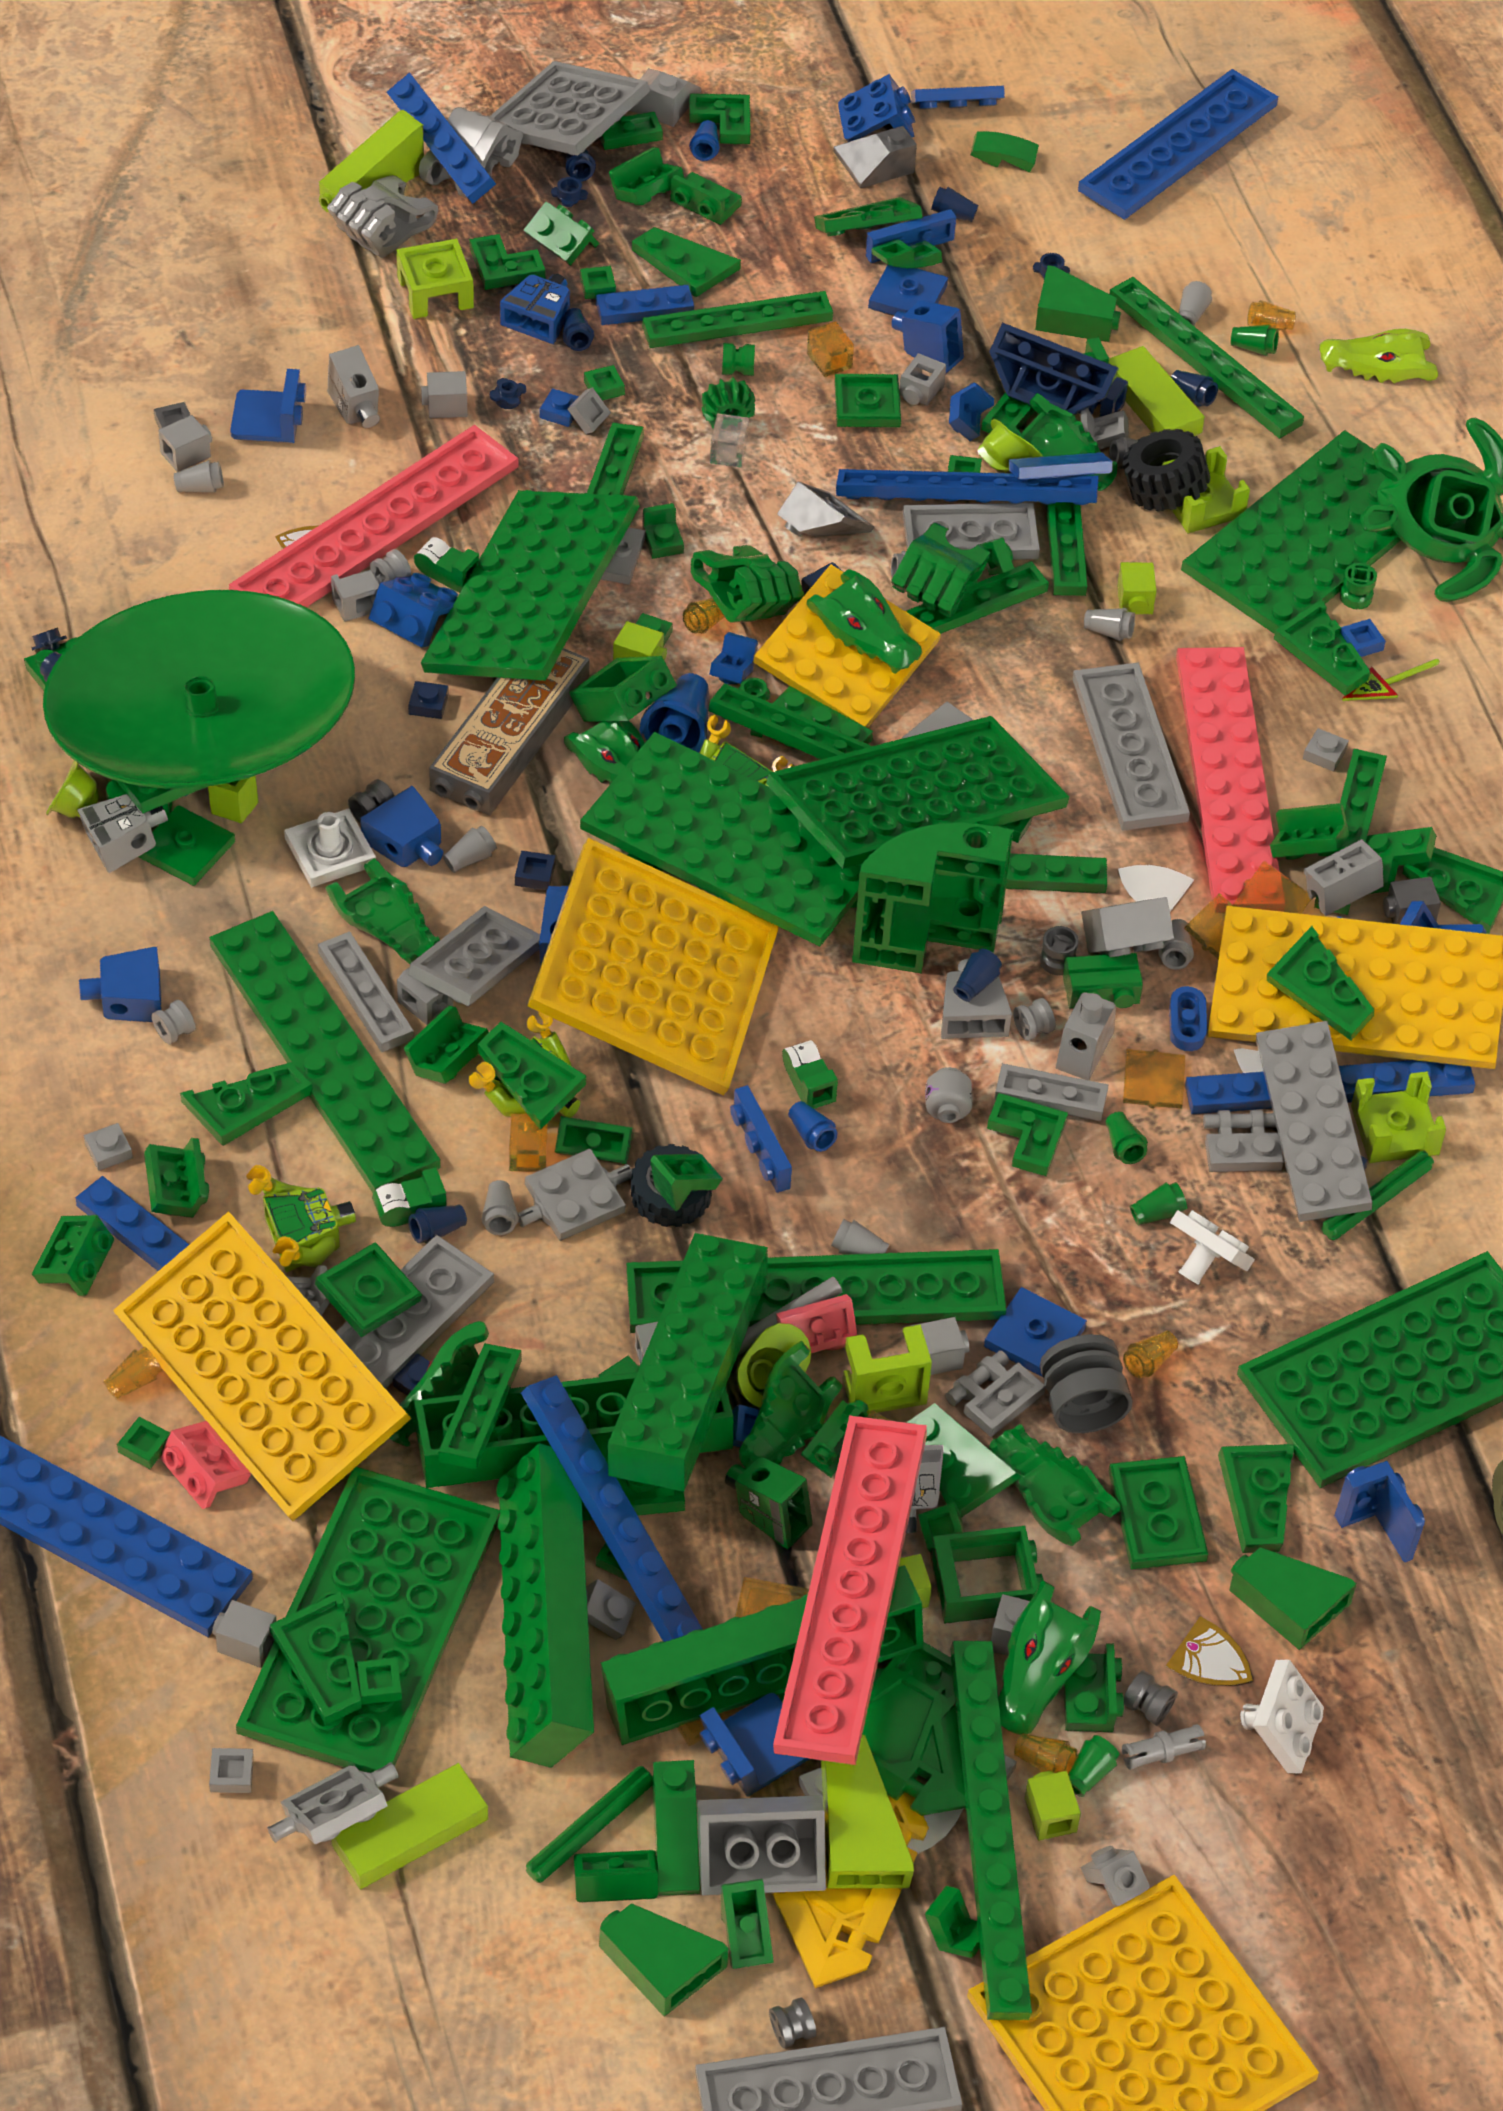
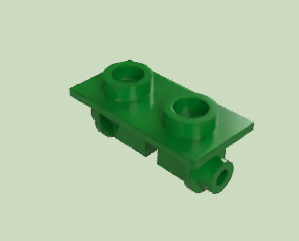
[801,1400,869,1478]

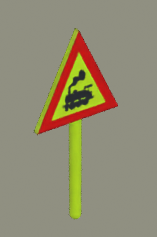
[1342,659,1440,701]

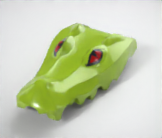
[1319,328,1438,383]

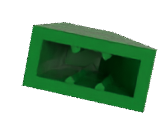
[1035,265,1121,342]
[1229,1547,1357,1650]
[599,1903,729,2017]

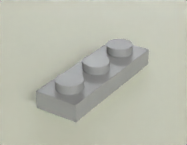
[994,1063,1109,1121]

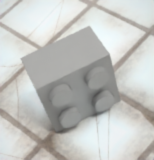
[1081,897,1174,957]

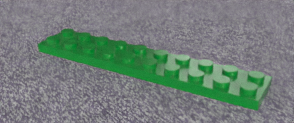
[209,911,441,1193]
[626,1249,1006,1333]

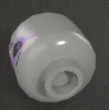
[925,1067,973,1123]

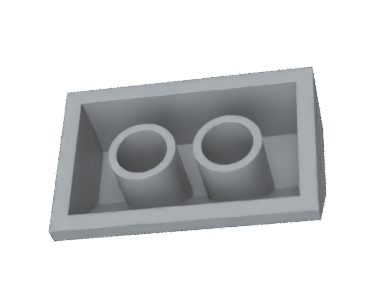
[697,1795,826,1895]

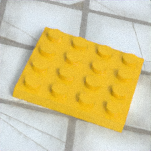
[753,564,941,728]

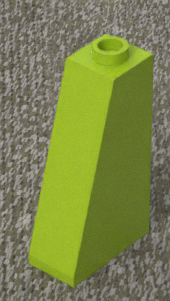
[319,109,424,212]
[821,1735,914,1888]

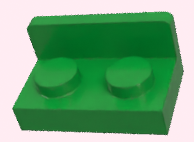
[670,172,742,225]
[32,1215,114,1296]
[1064,1643,1124,1732]

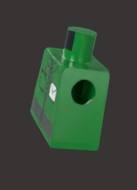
[725,1457,813,1550]

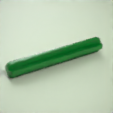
[1321,1151,1434,1240]
[526,1766,653,1883]

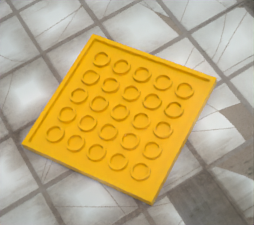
[527,837,779,1096]
[967,1874,1319,2111]

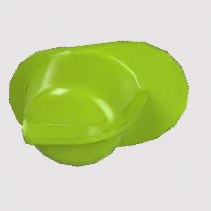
[978,419,1044,473]
[46,760,99,818]
[737,1323,811,1408]

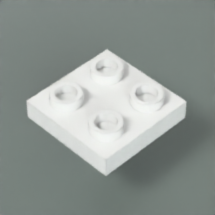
[284,808,376,888]
[1170,1210,1255,1285]
[1241,1660,1324,1773]

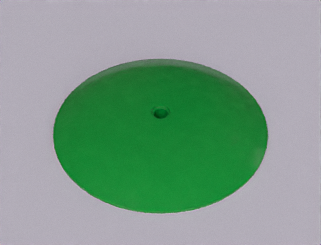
[43,590,355,788]

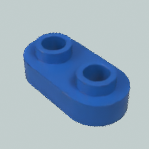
[1169,986,1207,1051]

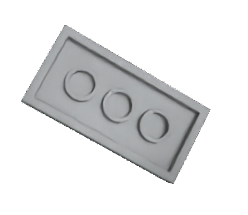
[903,503,1040,560]
[408,906,540,1007]

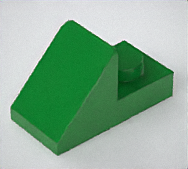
[650,1154,723,1211]
[721,1878,774,1969]

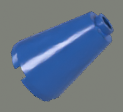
[639,673,709,753]

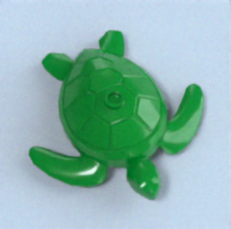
[1360,417,1503,602]

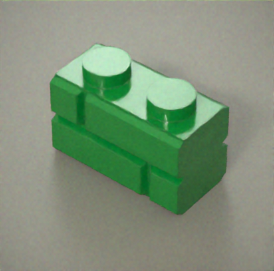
[1063,953,1143,1009]

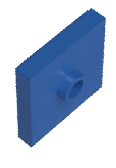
[868,265,948,315]
[984,1287,1087,1377]

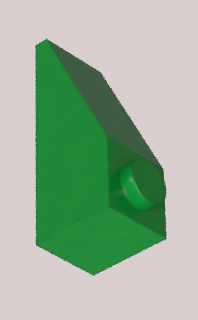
[652,1760,700,1896]

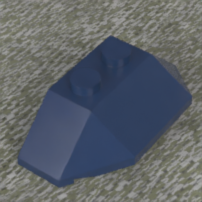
[989,322,1119,415]

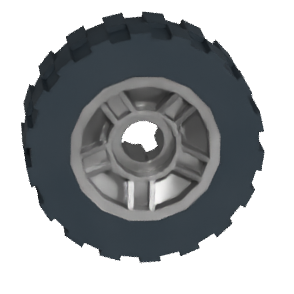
[631,1144,712,1227]

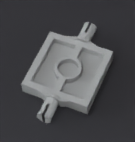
[517,1149,632,1241]
[267,1762,399,1844]

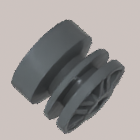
[1040,1334,1133,1433]

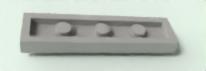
[318,931,414,1053]

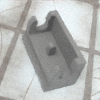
[1304,840,1383,916]

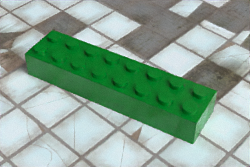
[608,1233,768,1492]
[414,1372,733,1488]
[496,1443,594,1768]
[601,1565,924,1745]

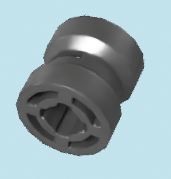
[348,779,395,823]
[1040,926,1078,976]
[1124,1670,1178,1726]

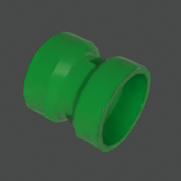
[722,343,755,376]
[1340,563,1377,609]

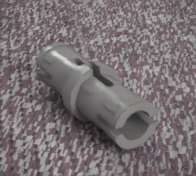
[1122,1724,1206,1770]

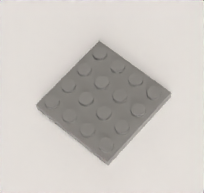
[491,61,650,156]

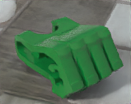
[891,523,991,618]
[690,545,804,623]

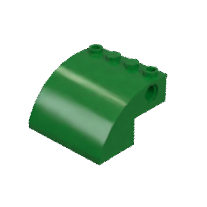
[852,823,1013,974]

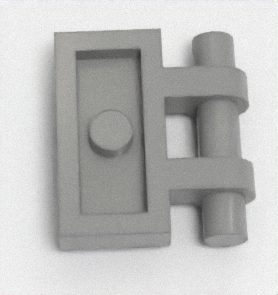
[1203,1110,1283,1172]
[945,1351,1045,1437]

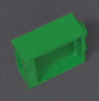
[569,656,677,722]
[930,1526,1044,1624]

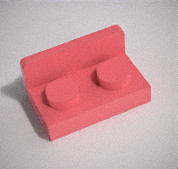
[776,1294,857,1353]
[160,1421,251,1509]

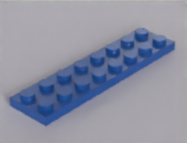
[1078,69,1279,220]
[0,1436,253,1638]

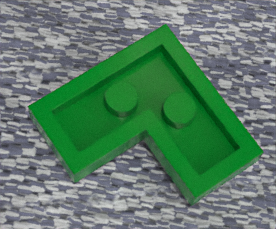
[689,93,751,144]
[599,111,663,150]
[469,234,546,290]
[1366,827,1437,894]
[987,1093,1068,1177]

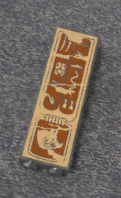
[429,648,590,816]

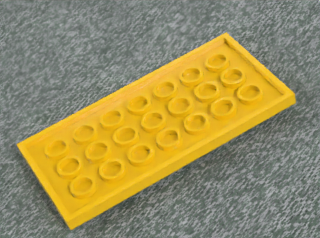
[1208,906,1503,1069]
[113,1211,411,1522]

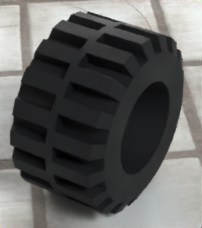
[1123,429,1210,511]

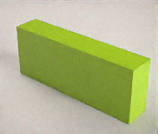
[1109,346,1205,436]
[331,1763,488,1890]

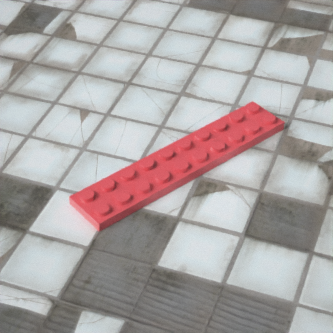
[229,425,519,608]
[1176,647,1285,914]
[773,1415,927,1765]

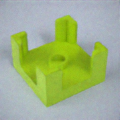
[396,238,474,319]
[1162,446,1250,534]
[1351,1071,1446,1163]
[842,1324,932,1414]

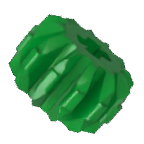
[701,377,756,432]

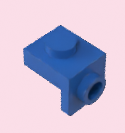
[949,383,994,441]
[709,632,758,684]

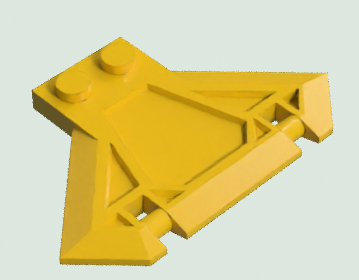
[772,1793,929,1989]

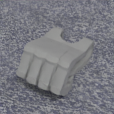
[419,107,524,199]
[327,175,438,258]

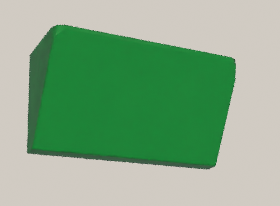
[555,1116,634,1164]
[574,1850,658,1902]

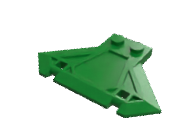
[779,1642,966,1816]

